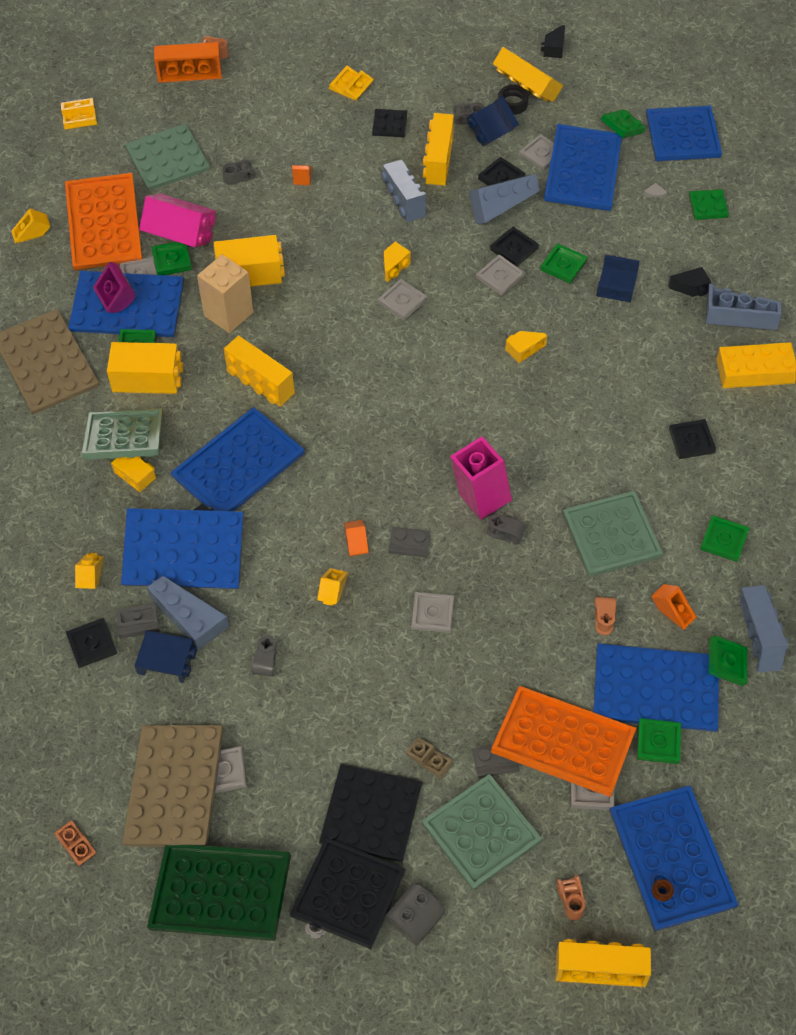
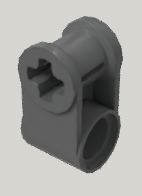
[453,102,484,125]
[223,159,256,185]
[487,514,526,545]
[252,635,277,677]

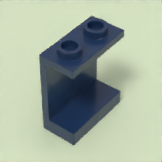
[466,96,519,146]
[596,255,640,303]
[135,630,197,683]

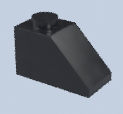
[541,25,565,58]
[668,267,711,297]

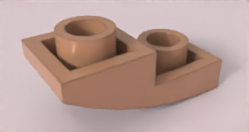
[54,820,97,866]

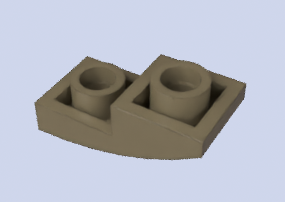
[405,737,453,779]

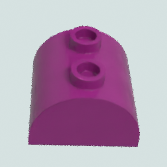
[93,262,135,313]

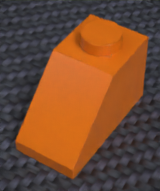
[651,584,697,630]

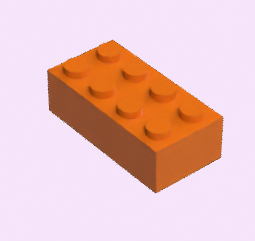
[154,42,222,83]

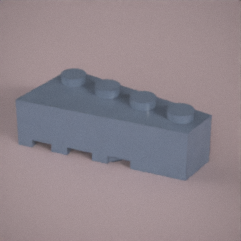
[381,160,426,222]
[469,174,540,224]
[706,284,781,330]
[147,576,229,650]
[740,585,789,673]

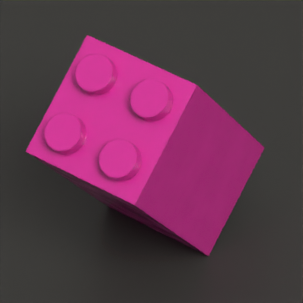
[139,193,216,247]
[450,436,512,520]

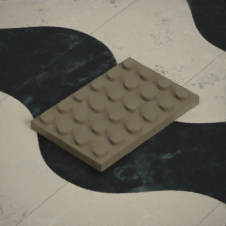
[0,309,100,415]
[122,725,224,847]

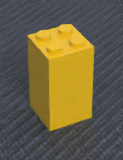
[214,235,285,287]
[107,342,184,394]

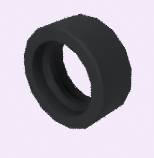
[498,85,528,115]

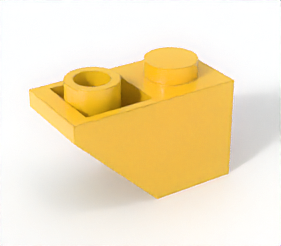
[384,241,411,282]
[75,553,104,589]

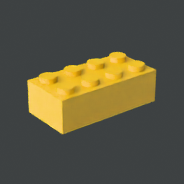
[493,47,564,102]
[423,113,454,186]
[224,335,295,407]
[716,342,796,388]
[555,939,651,987]

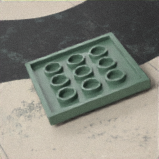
[125,123,210,191]
[82,408,163,460]
[562,491,663,577]
[422,774,542,891]

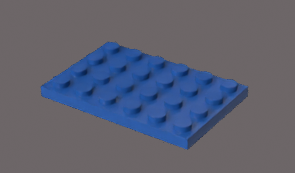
[544,124,622,211]
[68,271,184,338]
[170,407,305,511]
[121,508,244,589]
[593,643,719,732]
[609,786,738,932]

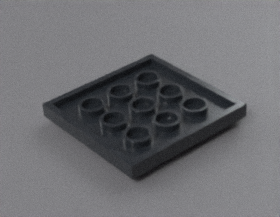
[319,764,422,863]
[290,837,405,950]

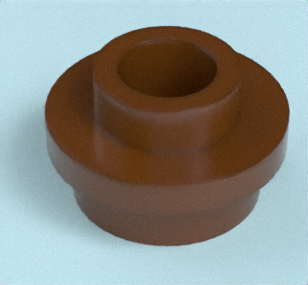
[651,879,674,902]

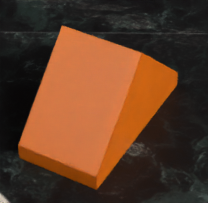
[292,165,313,185]
[343,520,369,556]

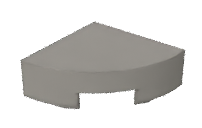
[643,183,668,198]

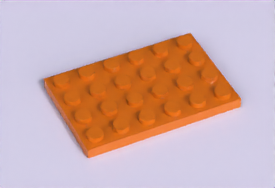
[65,173,142,270]
[491,686,636,797]

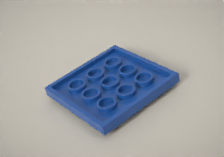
[646,106,722,161]

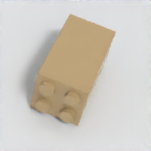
[197,254,254,333]

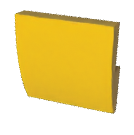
[329,66,374,101]
[61,98,97,129]

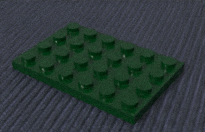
[147,845,291,941]

